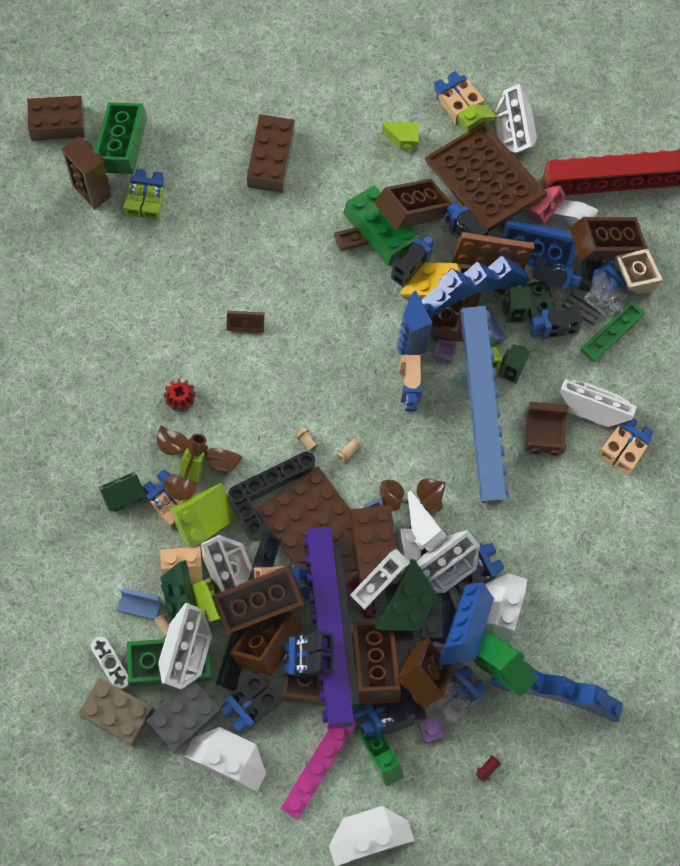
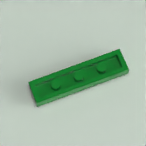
[580,301,645,363]

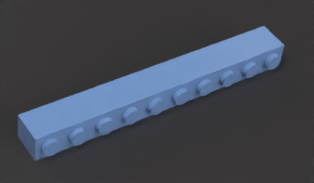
[460,306,509,502]

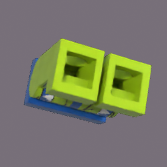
[123,169,165,220]

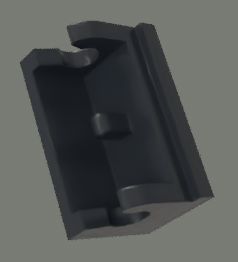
[577,261,603,293]

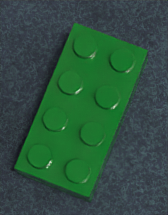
[95,102,147,174]
[343,185,420,266]
[473,628,538,697]
[127,639,212,687]

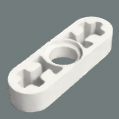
[91,637,129,690]

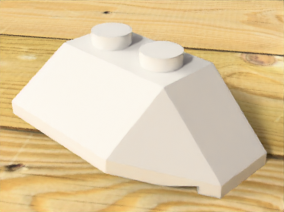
[494,84,537,154]
[560,379,637,427]
[417,530,480,593]
[201,535,252,593]
[485,573,527,644]
[158,603,212,689]
[183,727,266,792]
[329,806,415,866]

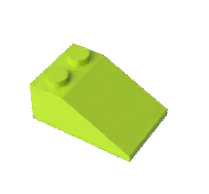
[169,483,237,547]
[192,578,221,622]

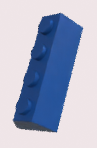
[502,218,576,267]
[397,291,432,356]
[439,582,494,665]

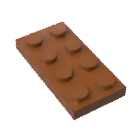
[452,232,534,270]

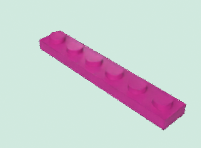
[281,717,358,820]

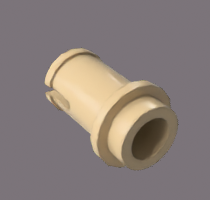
[296,427,318,452]
[337,439,361,463]
[154,614,170,639]

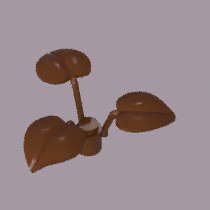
[156,425,243,500]
[380,478,446,556]

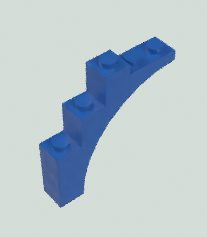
[421,255,530,319]
[490,669,623,723]

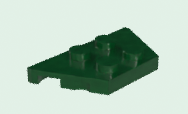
[375,559,438,631]
[160,560,196,619]

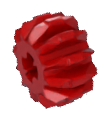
[163,378,196,412]

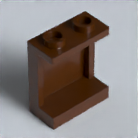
[526,402,568,456]

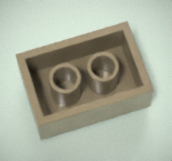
[78,678,154,747]

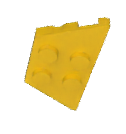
[400,262,465,300]

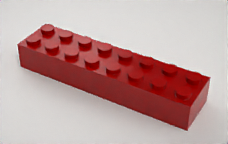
[542,149,680,196]

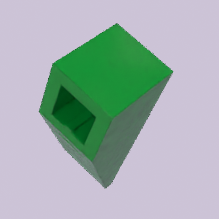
[355,726,404,786]

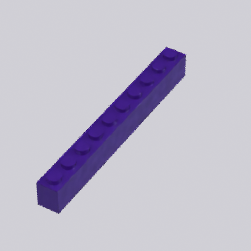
[303,527,353,729]

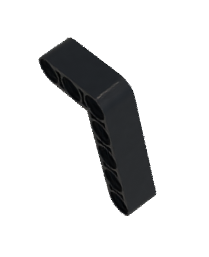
[228,452,315,541]

